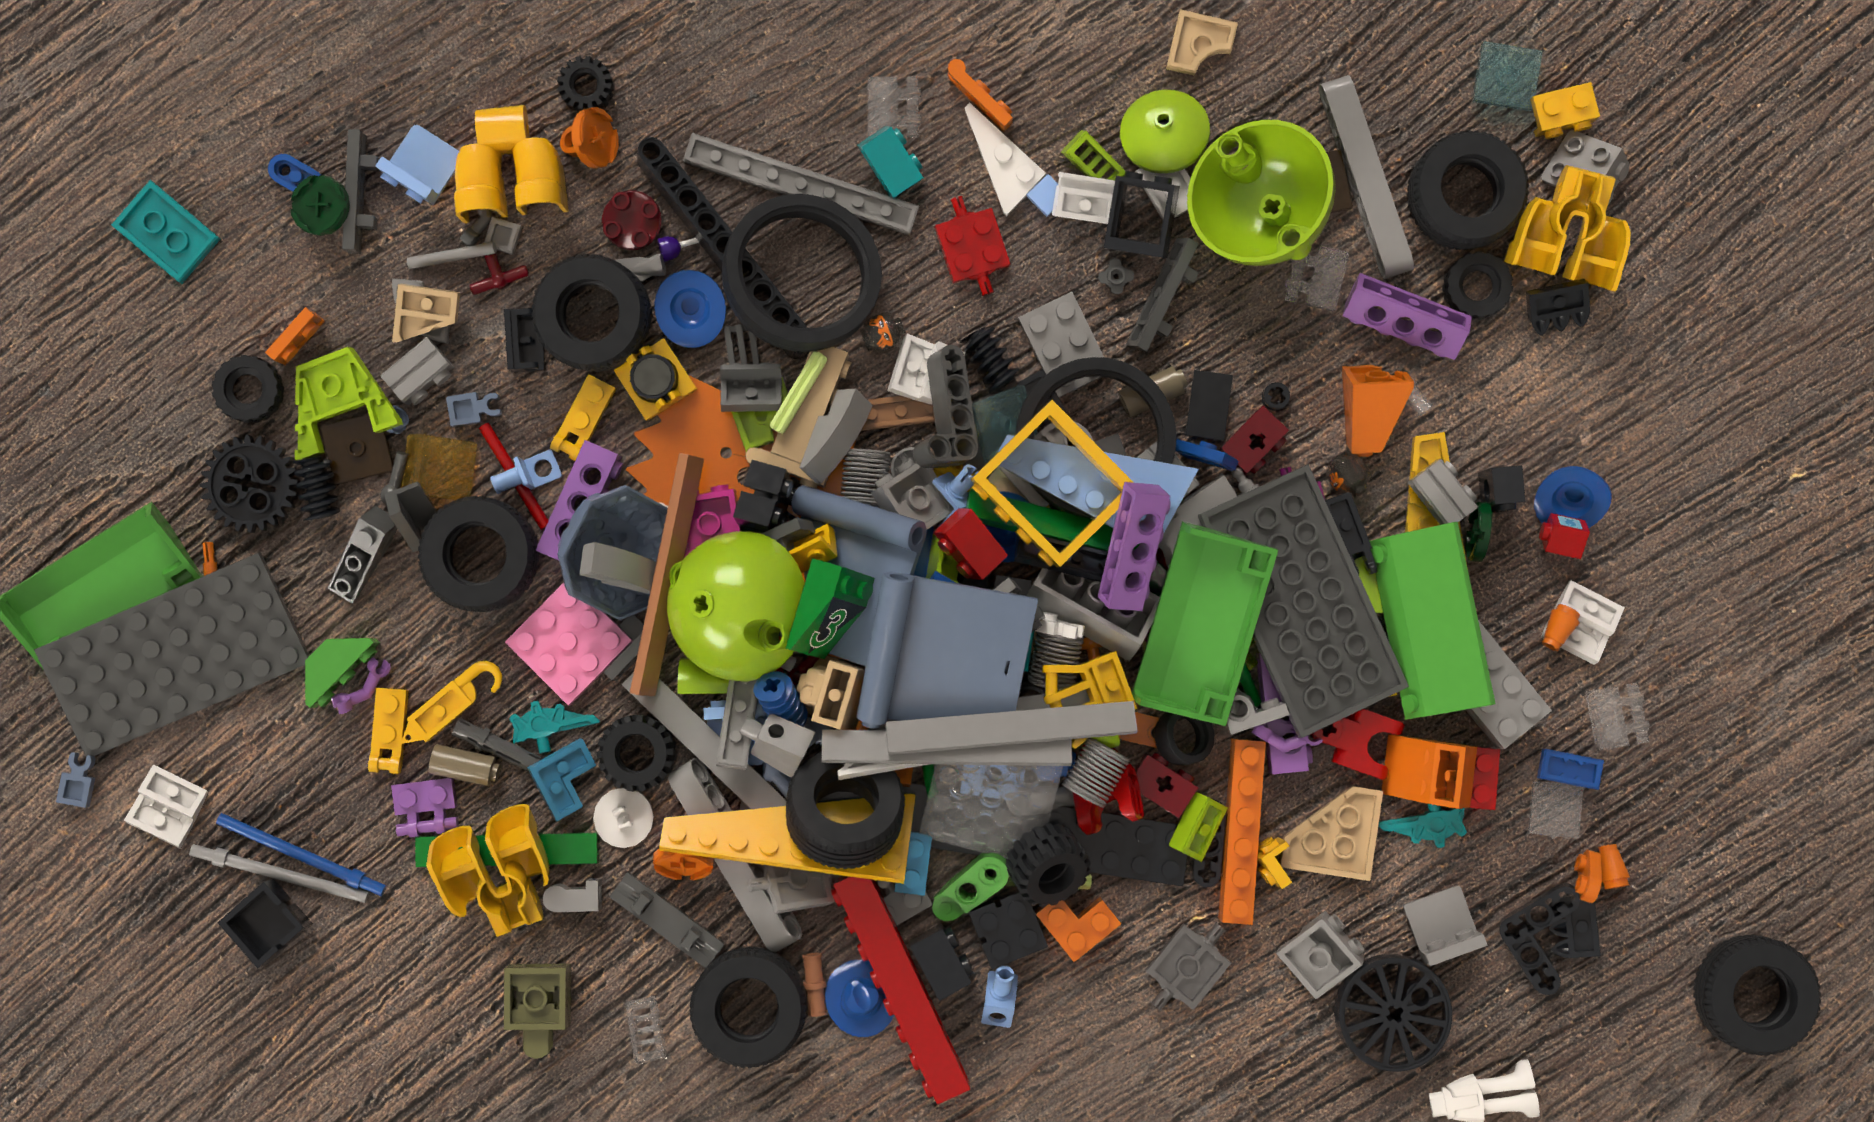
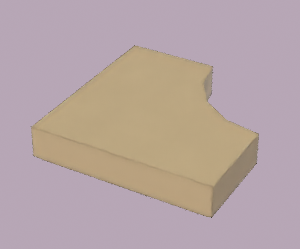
[1166,9,1238,76]

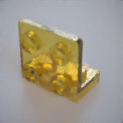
[401,434,477,500]

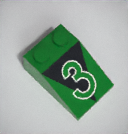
[786,558,875,659]

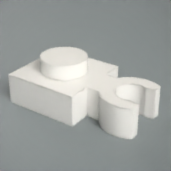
[1035,612,1085,639]

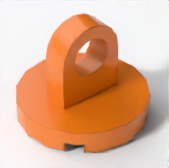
[560,107,619,169]
[653,849,714,880]

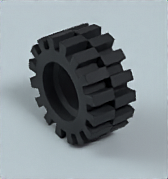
[557,56,614,113]

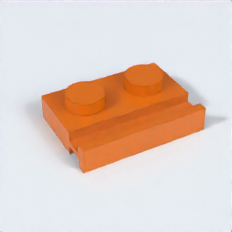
[265,307,325,366]

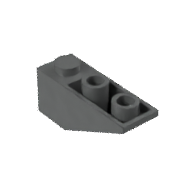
[327,505,397,604]

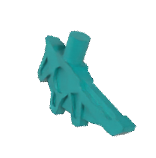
[509,701,600,754]
[1378,804,1467,848]

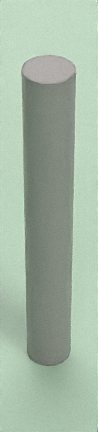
[407,242,497,269]

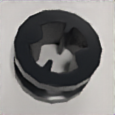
[1261,382,1290,411]

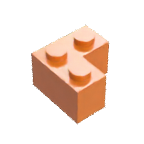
[1034,897,1121,962]

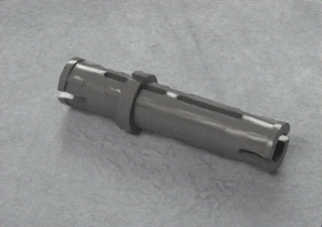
[452,718,542,772]

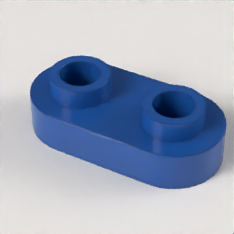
[268,154,321,192]

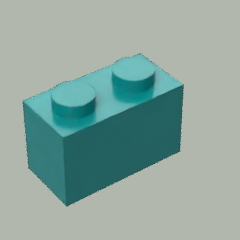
[857,125,923,198]

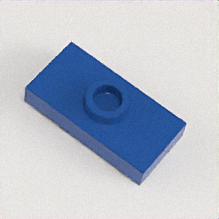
[1175,439,1239,471]
[1537,748,1604,790]

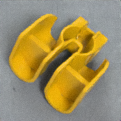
[454,105,568,223]
[1504,165,1630,292]
[426,804,549,937]

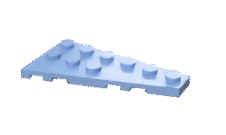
[998,435,1199,532]

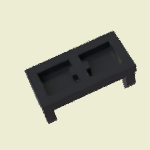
[504,308,545,373]

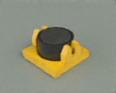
[614,338,697,421]

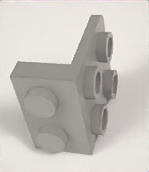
[1541,130,1630,205]

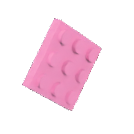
[505,582,633,706]

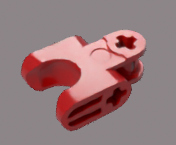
[1310,709,1405,780]
[1073,744,1144,835]

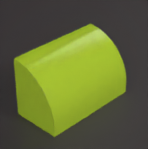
[678,657,729,694]

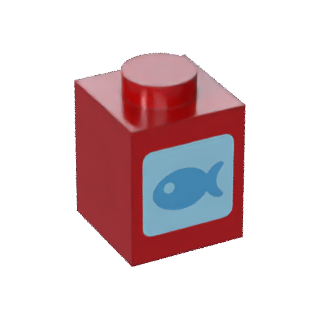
[1539,513,1590,559]

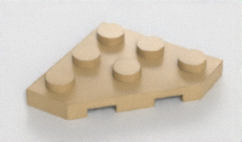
[1279,786,1383,881]

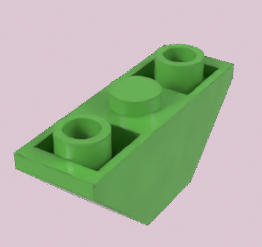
[305,638,381,708]

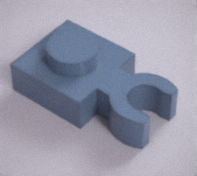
[446,392,502,427]
[56,752,96,808]

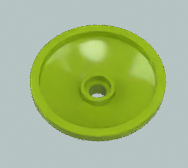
[1120,90,1210,174]

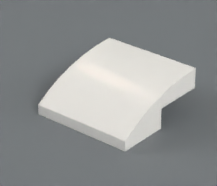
[887,333,965,405]
[1541,580,1625,665]
[124,765,208,848]

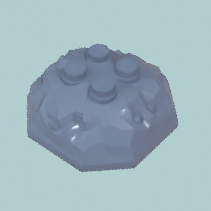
[557,485,668,620]

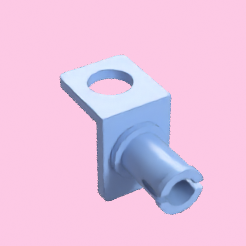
[490,450,562,494]
[932,464,979,526]
[981,966,1018,1028]

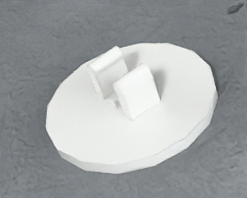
[593,788,654,848]

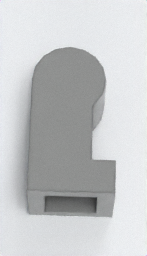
[543,878,602,912]

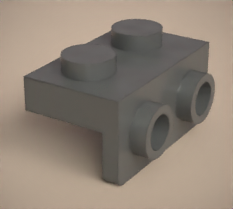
[720,362,782,412]

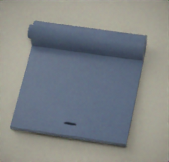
[779,485,926,666]
[856,572,1038,728]

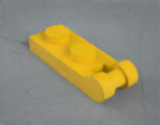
[550,374,616,461]
[368,687,409,774]

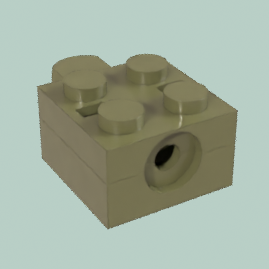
[504,964,571,1059]

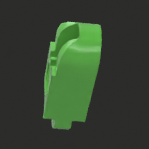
[932,850,1009,921]

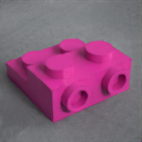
[684,484,741,558]

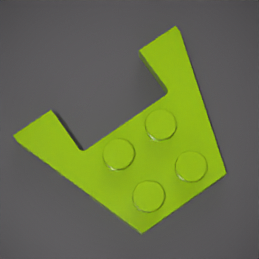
[295,347,403,460]

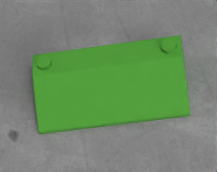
[0,501,203,669]
[1132,521,1278,726]
[1370,521,1496,720]

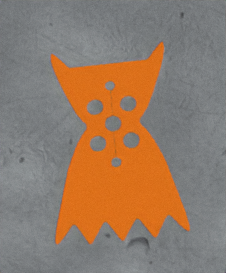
[626,375,856,518]

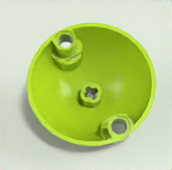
[1187,120,1336,266]
[667,531,805,682]

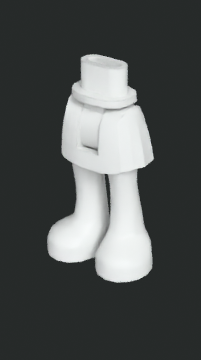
[1429,1059,1540,1122]

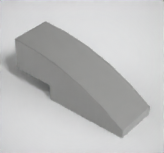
[799,389,873,483]
[579,542,656,594]

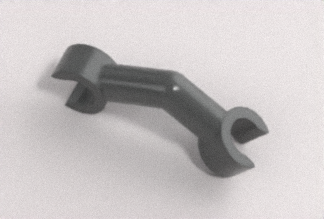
[460,209,492,246]

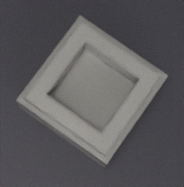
[484,217,522,255]

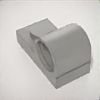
[1227,692,1290,735]

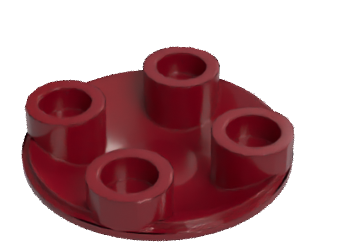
[602,190,662,250]

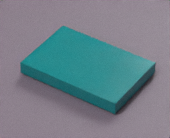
[111,180,221,284]

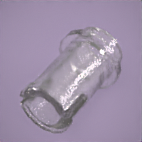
[1407,380,1434,417]

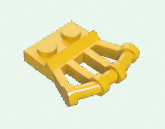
[1042,651,1137,749]

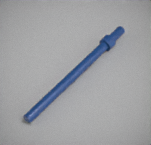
[216,813,387,897]

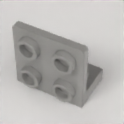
[1403,885,1488,966]

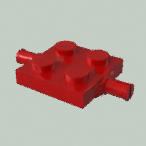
[934,196,1010,296]

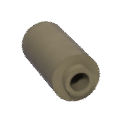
[1117,366,1188,418]
[429,744,501,787]

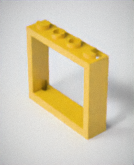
[971,400,1134,567]

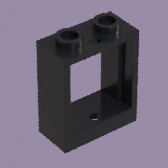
[1104,171,1180,258]

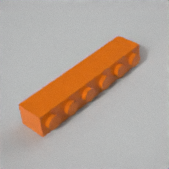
[1218,738,1266,925]

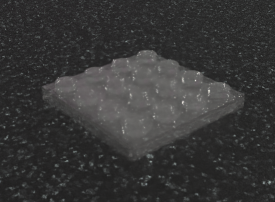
[919,764,1064,859]

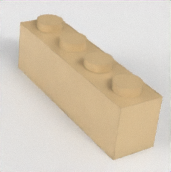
[771,347,852,464]

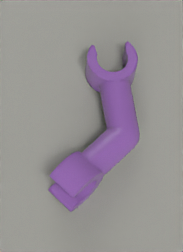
[331,657,390,714]
[1251,724,1323,752]

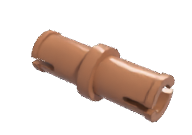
[802,952,827,1017]

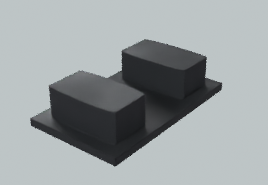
[1185,370,1233,441]

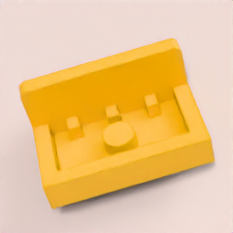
[1530,82,1600,139]
[788,523,837,573]
[1257,836,1292,889]

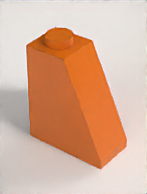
[1342,365,1414,457]

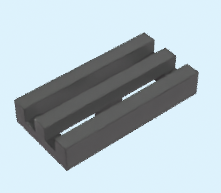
[724,324,760,364]

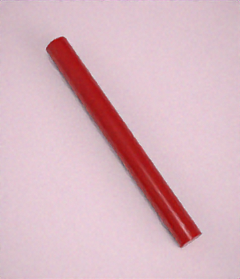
[479,422,549,530]

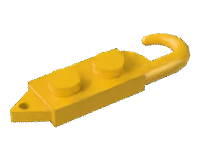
[401,661,502,744]

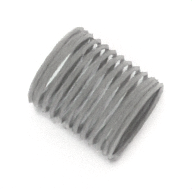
[841,449,891,507]
[1027,632,1084,690]
[1062,738,1130,808]

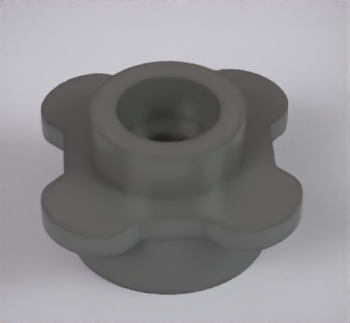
[1098,259,1134,295]

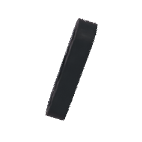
[1192,799,1226,887]

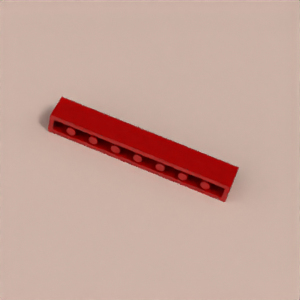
[831,876,970,1105]

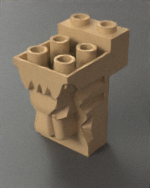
[796,656,865,730]

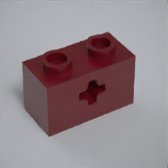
[1218,406,1289,475]
[1135,752,1198,818]

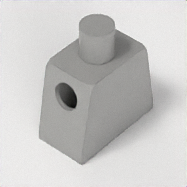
[739,714,816,778]

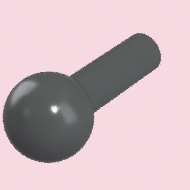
[380,451,409,506]

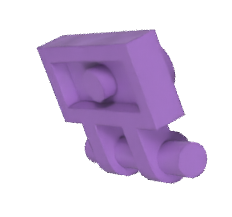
[391,778,459,838]

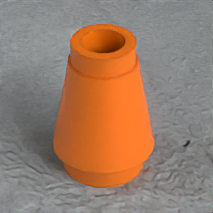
[1542,604,1580,651]
[1598,844,1630,890]

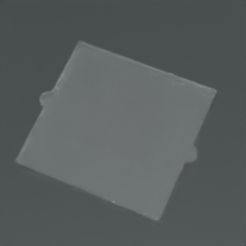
[1528,781,1584,839]

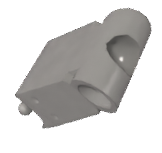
[1158,467,1259,568]

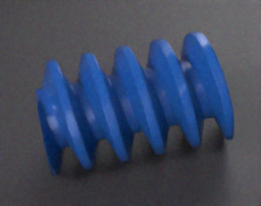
[753,671,808,727]

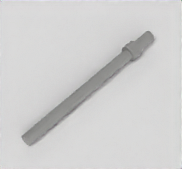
[189,844,369,903]

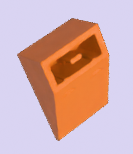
[1382,734,1477,809]

